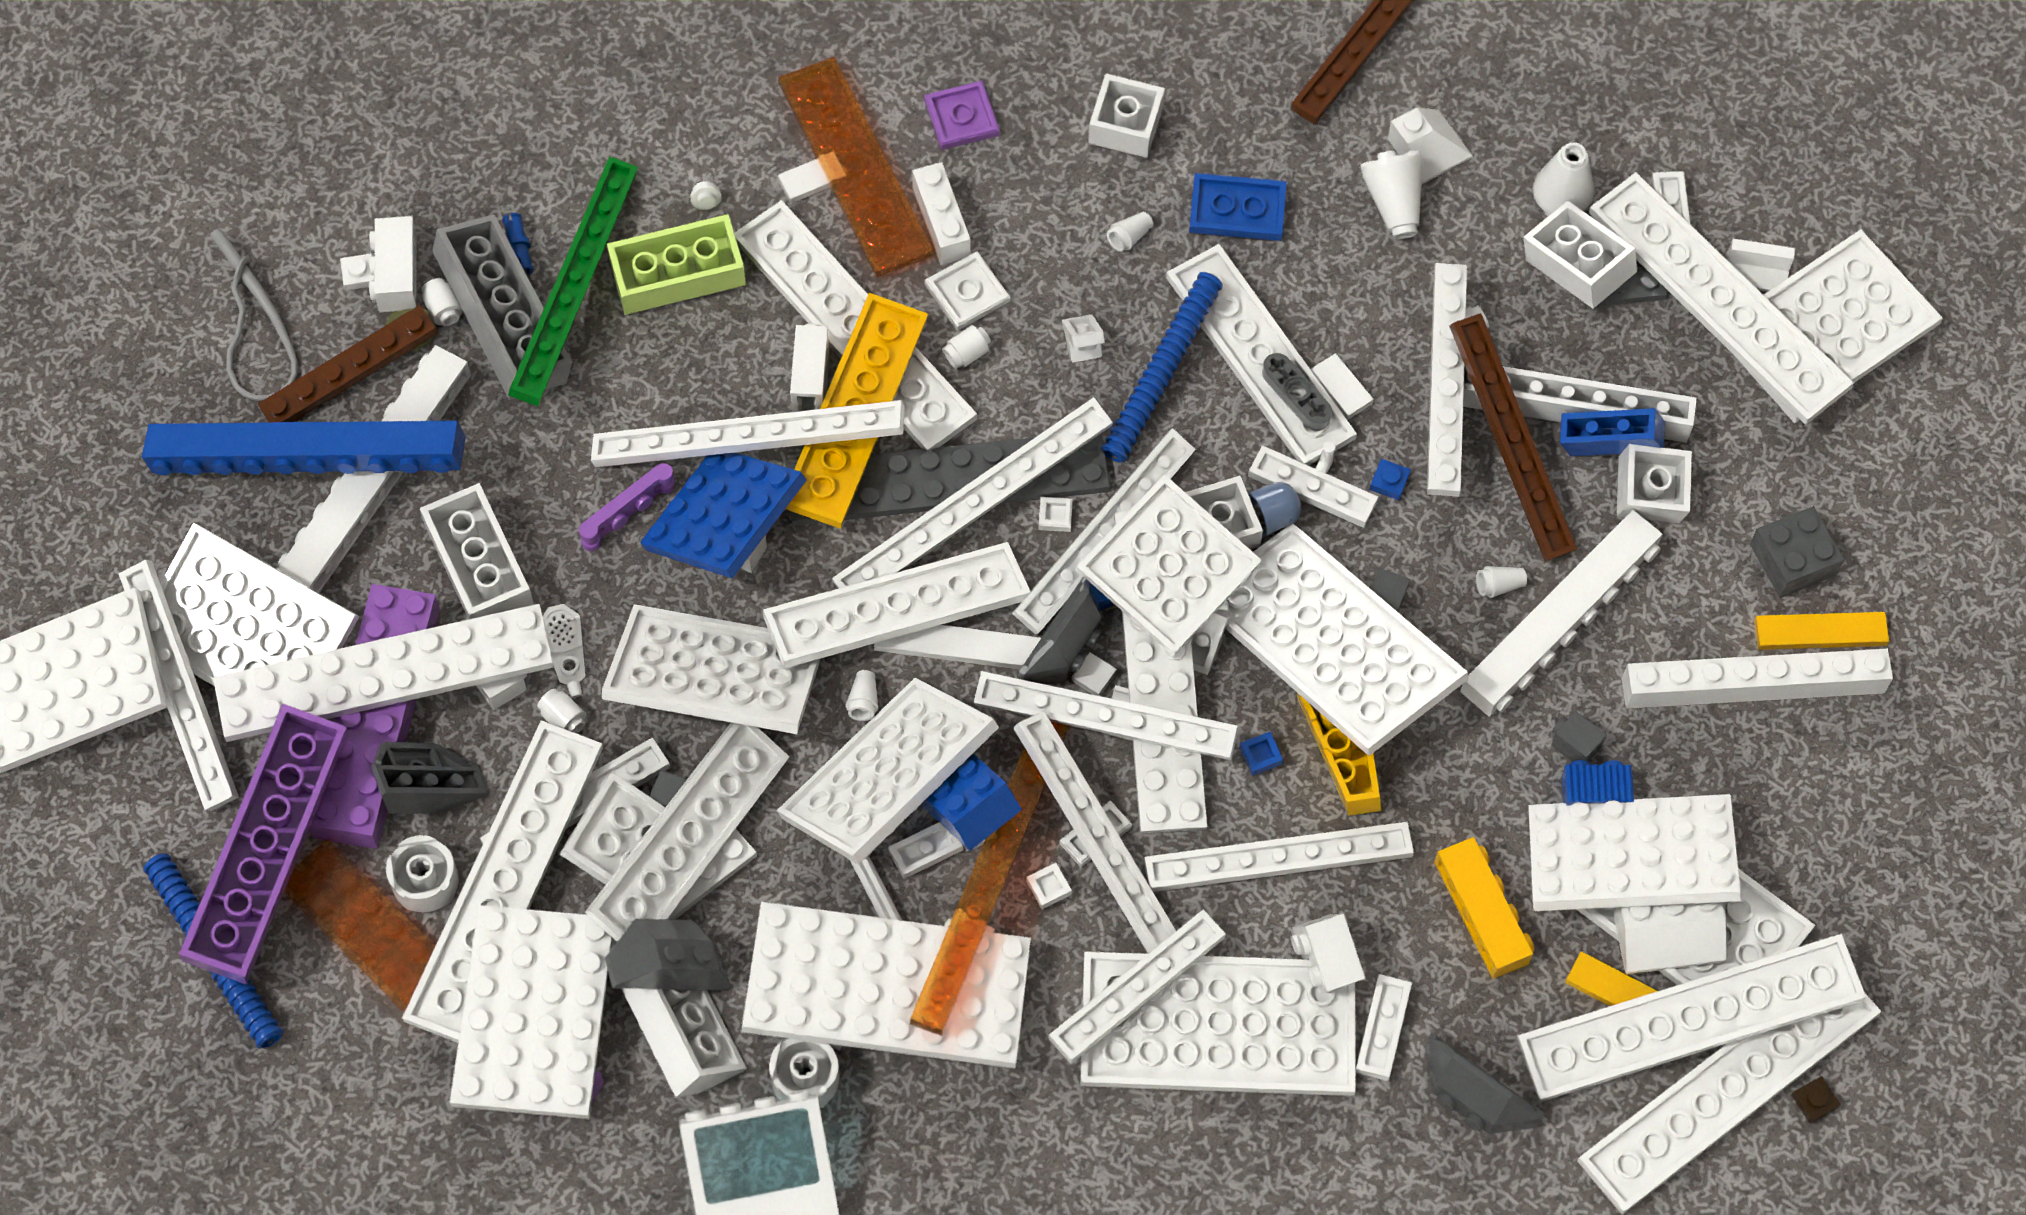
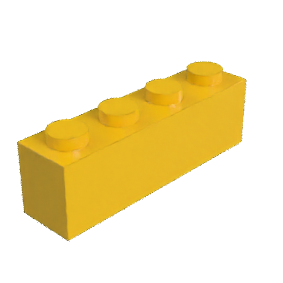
[1434,837,1534,979]

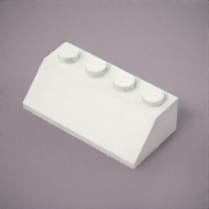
[621,988,747,1097]

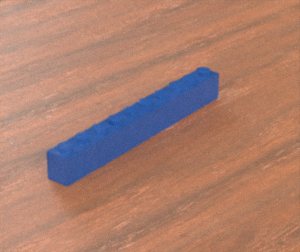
[142,421,466,475]

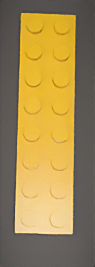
[786,293,928,529]

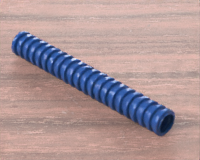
[1101,272,1223,462]
[143,853,284,1049]

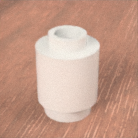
[422,278,463,326]
[942,325,991,369]
[537,688,586,734]

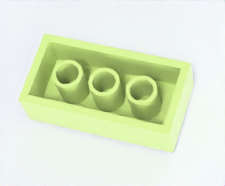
[607,214,746,315]

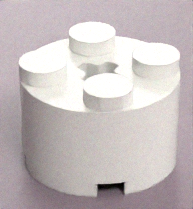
[386,835,459,912]
[769,1038,840,1111]

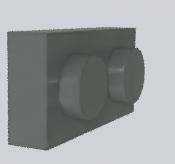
[1603,269,1667,306]

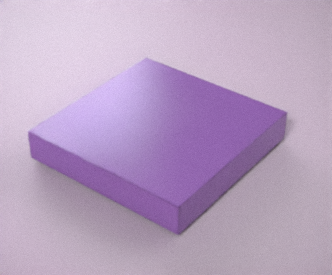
[924,81,1000,150]

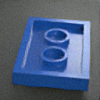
[1189,173,1287,241]

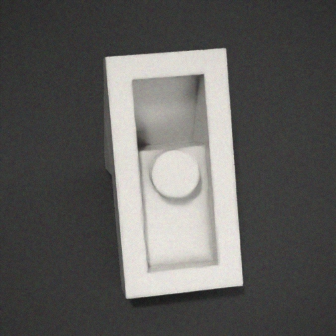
[1062,314,1105,363]
[1191,609,1230,675]

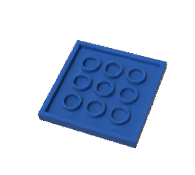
[640,452,807,579]

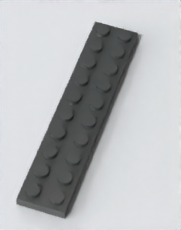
[785,433,1110,526]

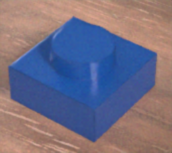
[1369,459,1411,500]
[1239,732,1283,776]

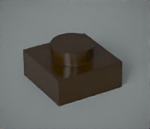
[1791,1076,1841,1124]

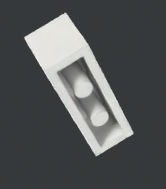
[912,162,971,265]
[369,216,417,312]

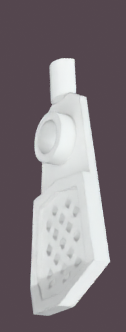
[543,604,585,698]

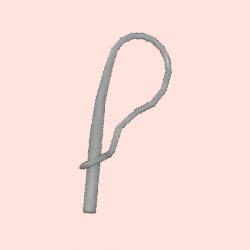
[211,229,298,401]

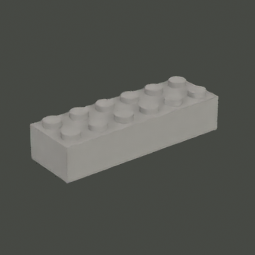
[432,214,572,400]

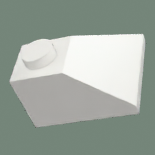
[1388,108,1473,185]

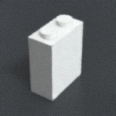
[790,323,830,412]

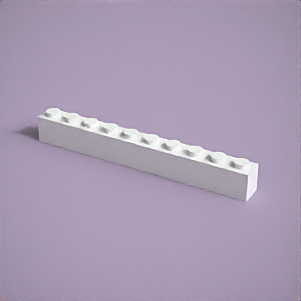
[277,345,471,593]

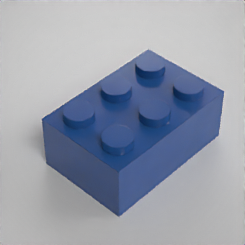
[921,753,1022,851]

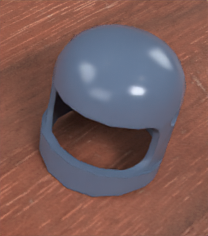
[1248,482,1301,538]

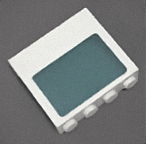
[679,1090,839,1215]

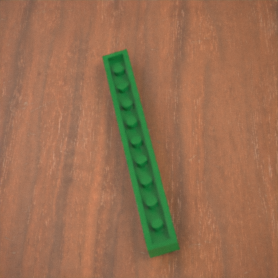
[508,156,638,407]

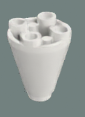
[1533,143,1595,216]
[1361,150,1423,239]

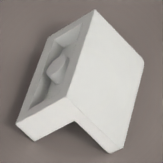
[1727,239,1795,292]

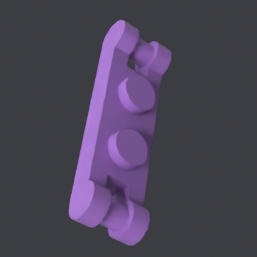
[579,463,675,551]

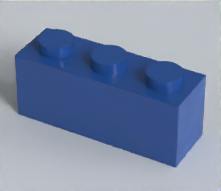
[1560,408,1665,456]

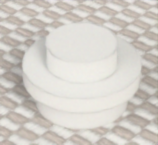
[690,181,722,210]

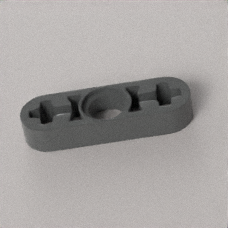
[1262,353,1332,431]

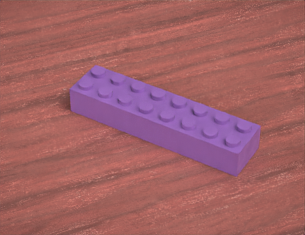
[309,584,440,849]
[179,704,347,985]

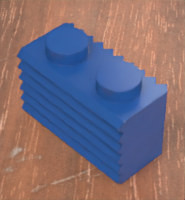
[1562,760,1634,806]

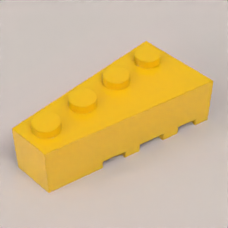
[1297,693,1381,816]

